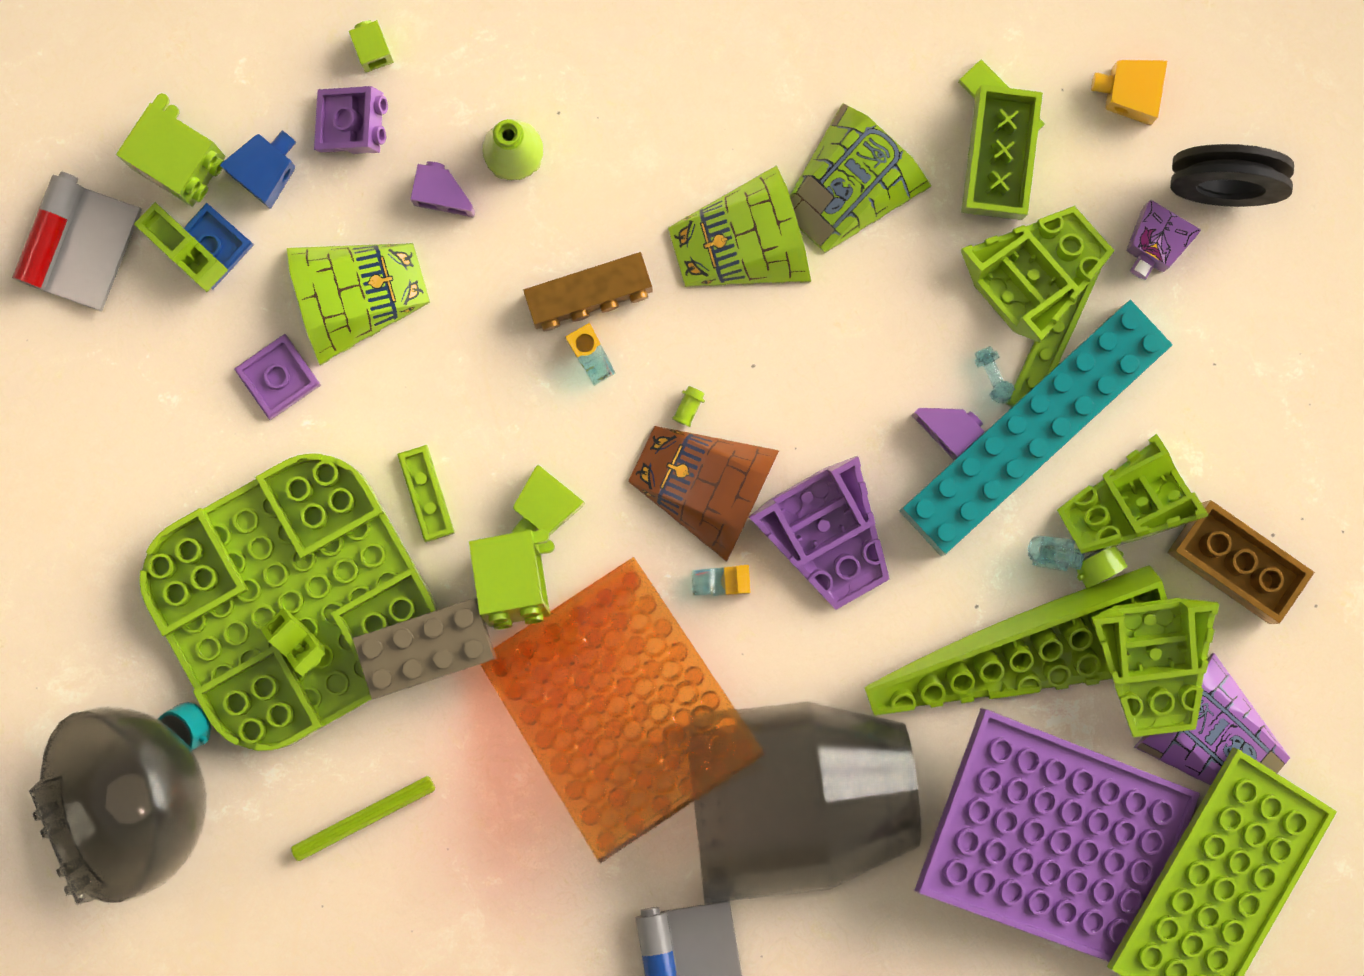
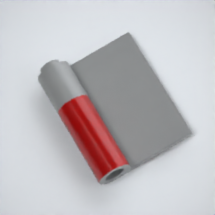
[12,172,142,311]

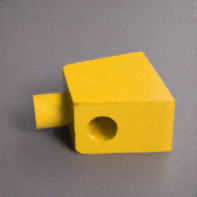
[1091,60,1167,125]

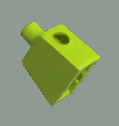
[511,465,585,536]

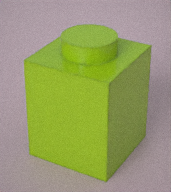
[349,20,394,73]

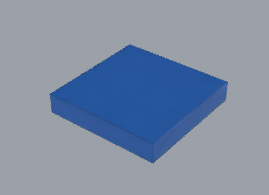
[184,203,254,290]

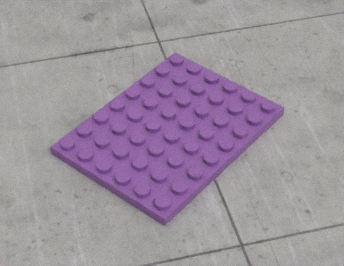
[914,708,1200,962]

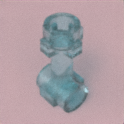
[975,346,1015,404]

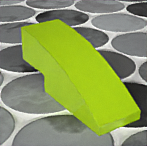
[134,202,228,292]

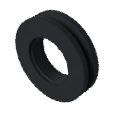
[1170,144,1294,207]

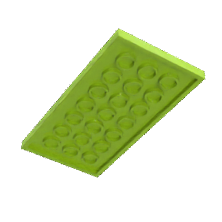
[1107,747,1337,976]

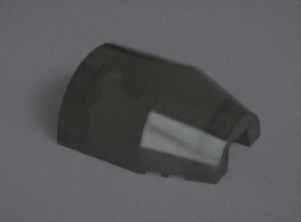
[684,701,921,904]

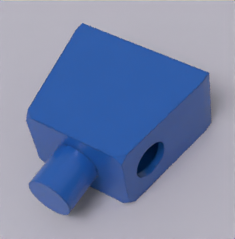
[220,130,296,209]

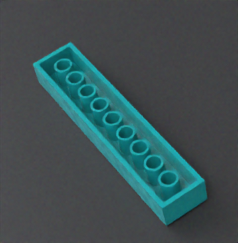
[899,299,1173,556]

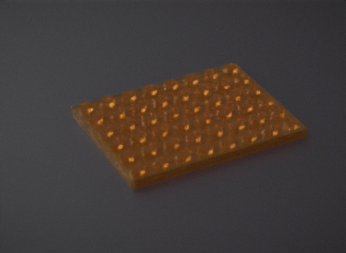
[480,557,765,863]

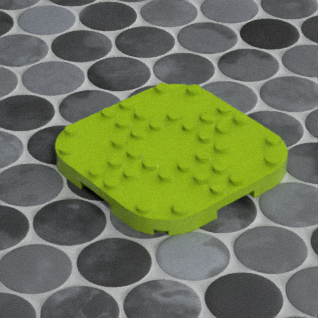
[140,453,437,751]

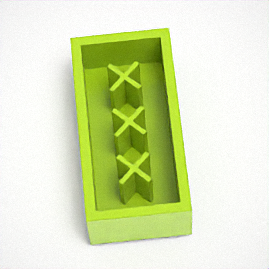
[961,84,1043,220]

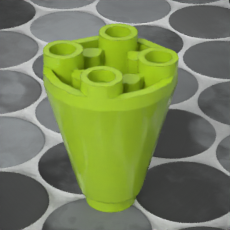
[483,119,543,180]

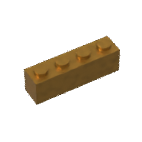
[523,252,653,331]

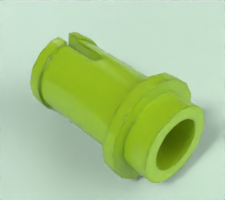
[672,386,705,427]

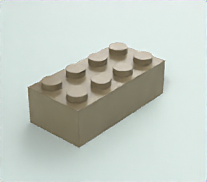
[352,598,497,699]

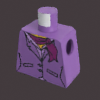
[1126,200,1201,280]

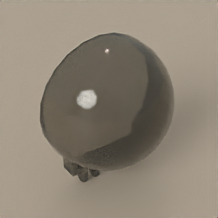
[29,707,207,905]

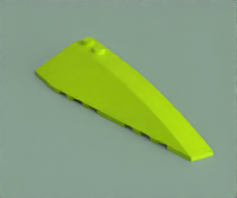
[864,565,1167,716]

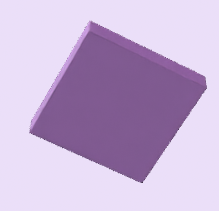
[234,334,321,420]

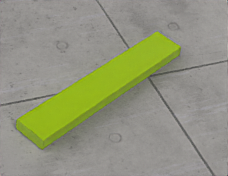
[1006,268,1102,407]

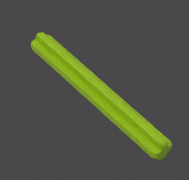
[291,776,435,861]

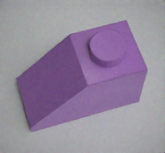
[410,161,475,217]
[911,408,985,460]

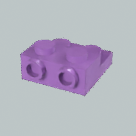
[314,86,388,154]

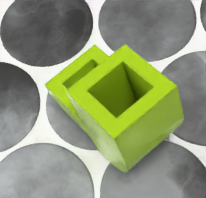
[261,607,325,676]

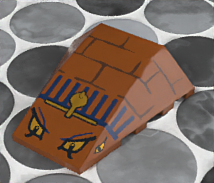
[628,426,779,562]

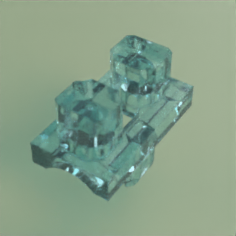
[1028,535,1085,571]

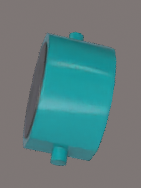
[156,702,211,756]

